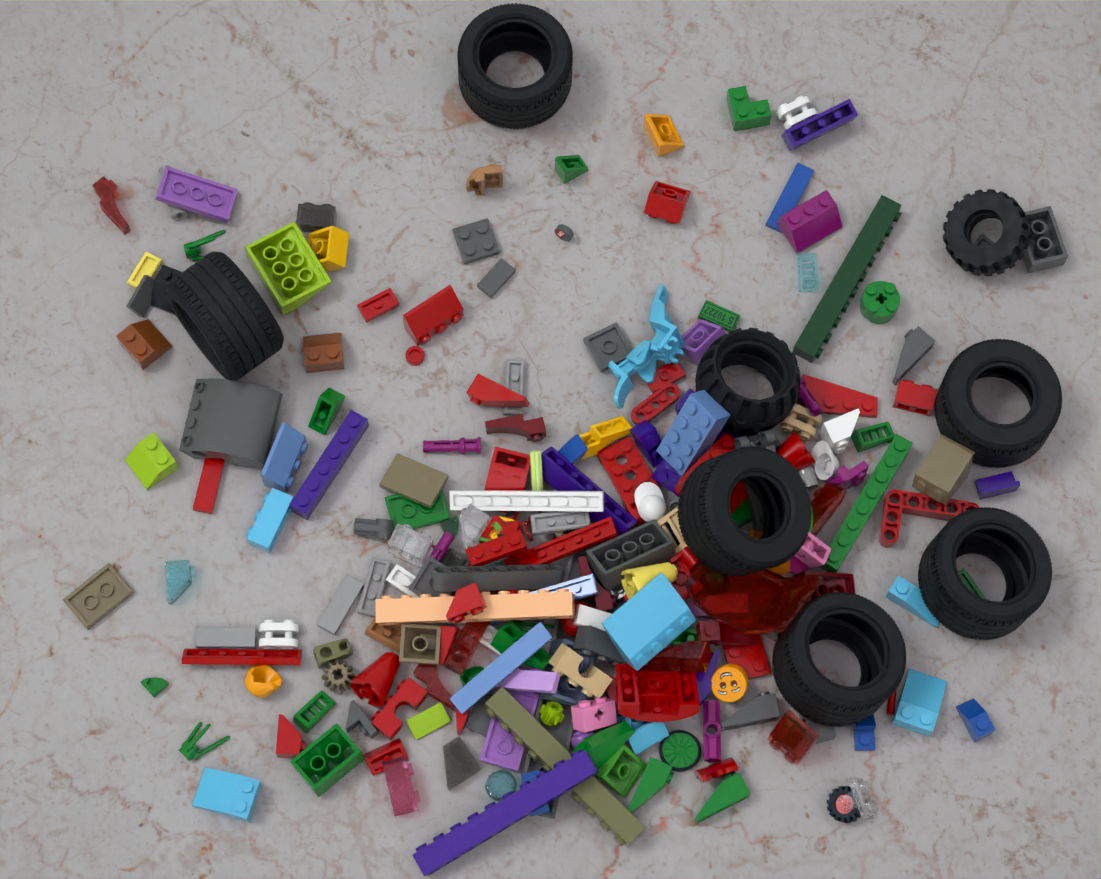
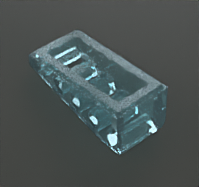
[797,253,818,293]

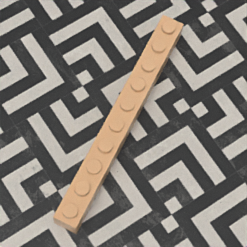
[375,589,575,626]

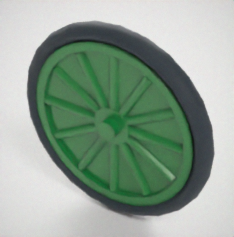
[659,730,701,772]

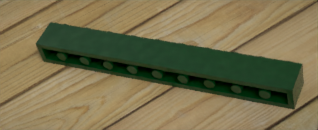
[793,195,902,363]

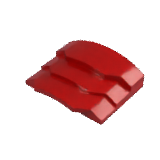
[615,663,700,722]

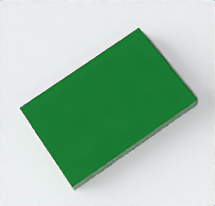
[385,489,451,535]

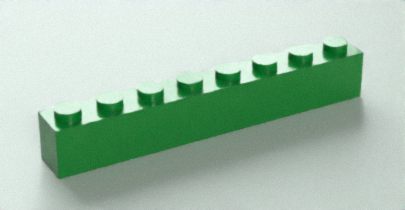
[818,434,913,573]

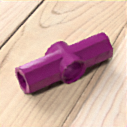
[702,700,721,763]

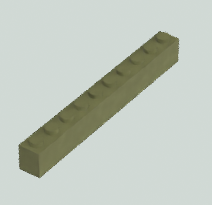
[485,687,646,847]

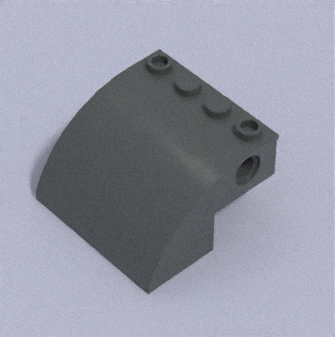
[179,378,283,466]

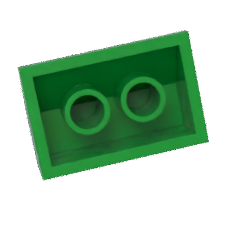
[290,723,365,797]

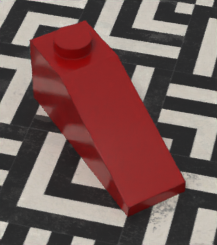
[466,374,530,407]

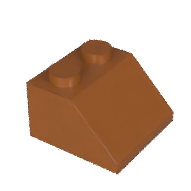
[116,319,172,370]
[303,333,344,373]

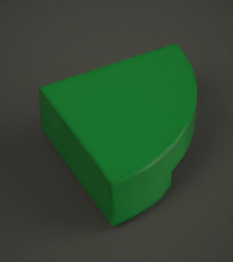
[140,677,169,697]

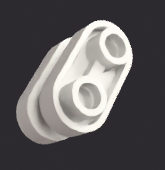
[776,96,818,130]
[259,620,299,650]

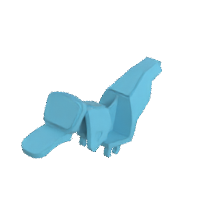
[608,285,685,409]

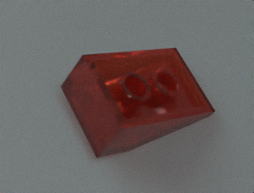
[768,709,819,765]

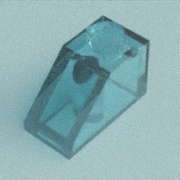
[165,560,195,604]

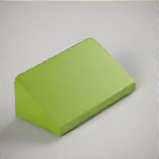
[406,702,451,740]

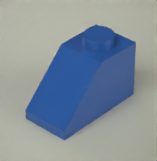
[956,698,995,742]

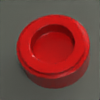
[405,346,425,366]

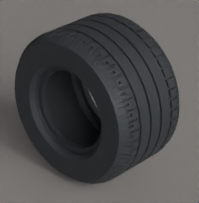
[457,3,573,129]
[165,251,284,380]
[935,339,1062,468]
[677,447,812,576]
[918,507,1052,640]
[772,592,906,727]

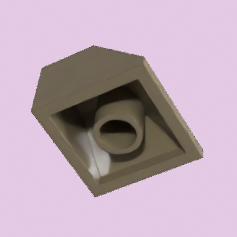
[399,623,441,665]

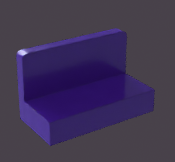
[974,471,1020,500]

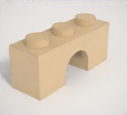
[548,643,613,699]

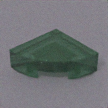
[440,516,459,537]

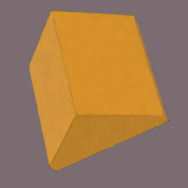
[643,114,685,157]

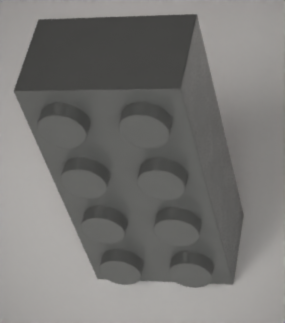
[586,520,675,591]

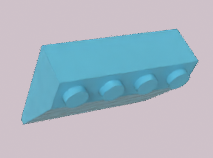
[601,572,696,671]

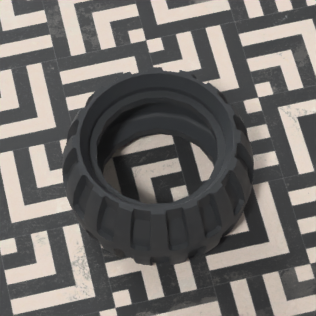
[695,328,800,436]

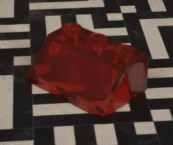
[811,483,847,537]

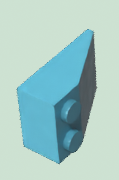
[891,668,947,737]
[192,767,262,823]

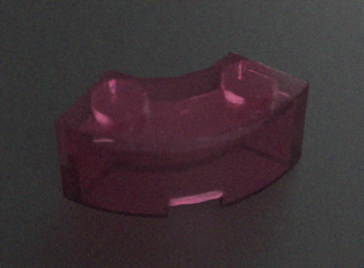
[382,756,420,816]

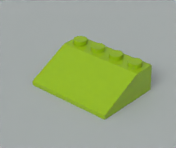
[245,221,332,316]

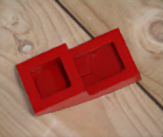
[455,709,470,735]

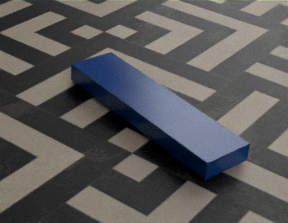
[765,163,814,233]

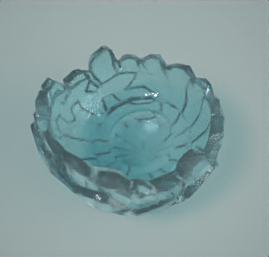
[485,770,517,802]

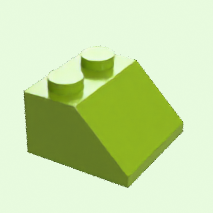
[125,432,179,490]

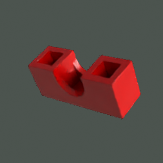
[371,677,428,741]

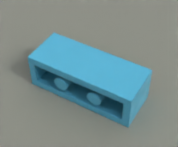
[246,488,294,553]

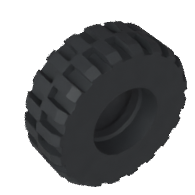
[943,189,1031,276]

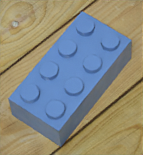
[656,390,730,476]

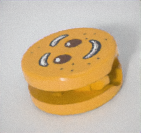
[711,664,749,702]

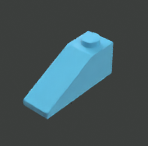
[886,575,939,628]

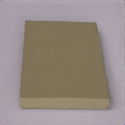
[379,453,449,509]
[63,563,134,630]

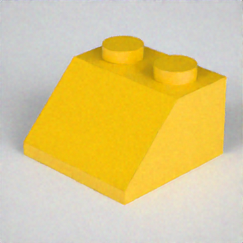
[307,226,349,271]

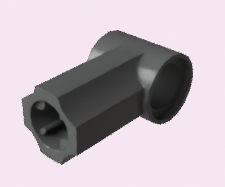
[353,518,393,539]

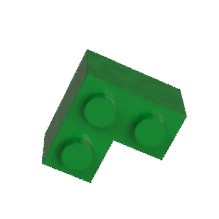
[726,86,772,131]

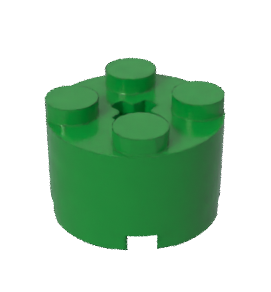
[860,281,900,324]

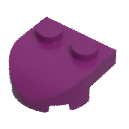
[826,461,869,491]

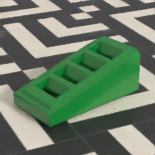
[851,422,895,452]
[293,690,336,734]

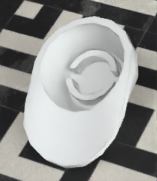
[811,441,839,480]
[634,482,667,522]

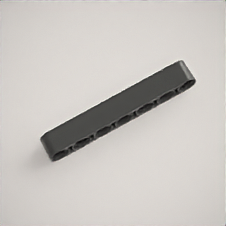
[432,564,565,592]

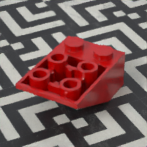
[484,446,531,514]

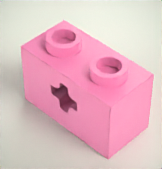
[794,532,831,568]
[571,695,617,733]

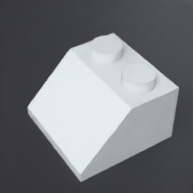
[820,409,860,455]

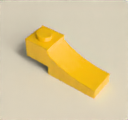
[579,416,632,460]

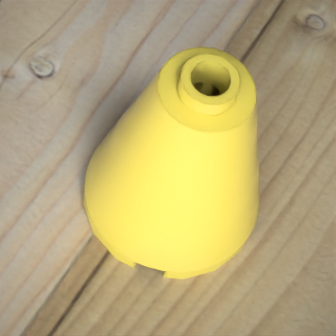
[621,562,678,599]

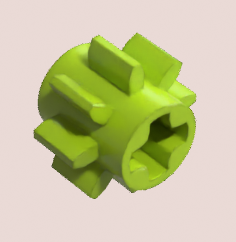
[539,701,565,726]

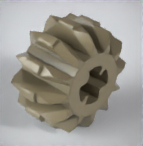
[321,659,355,694]

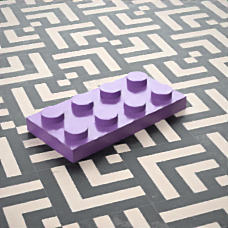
[155,166,238,223]
[479,690,540,772]

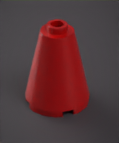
[776,432,816,471]
[350,652,401,707]

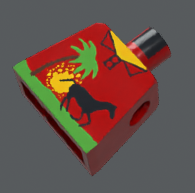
[479,511,523,558]

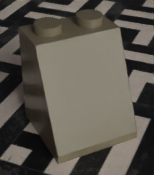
[912,434,975,505]

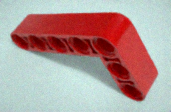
[879,490,980,548]

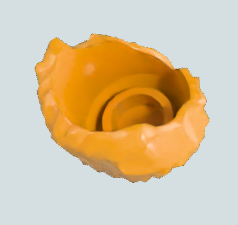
[245,665,283,698]

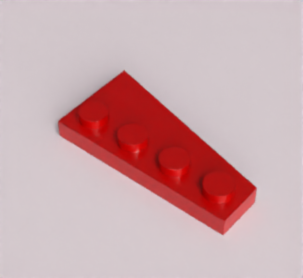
[800,374,878,418]

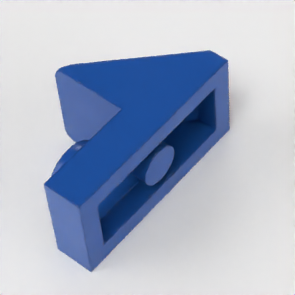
[853,715,876,751]

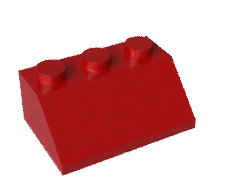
[403,285,464,346]

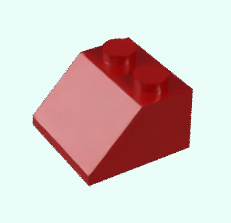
[644,181,691,224]

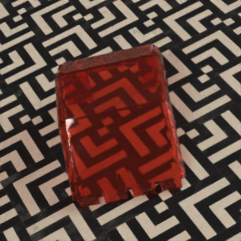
[684,562,823,635]

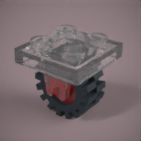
[827,776,878,823]

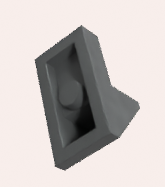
[346,699,378,739]

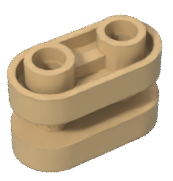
[779,403,823,441]

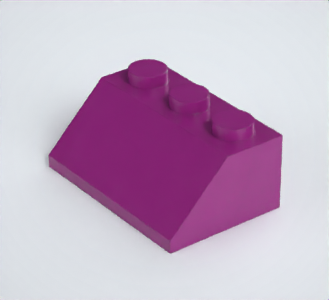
[776,190,843,254]

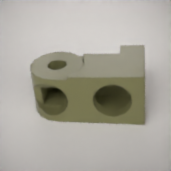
[313,638,353,668]

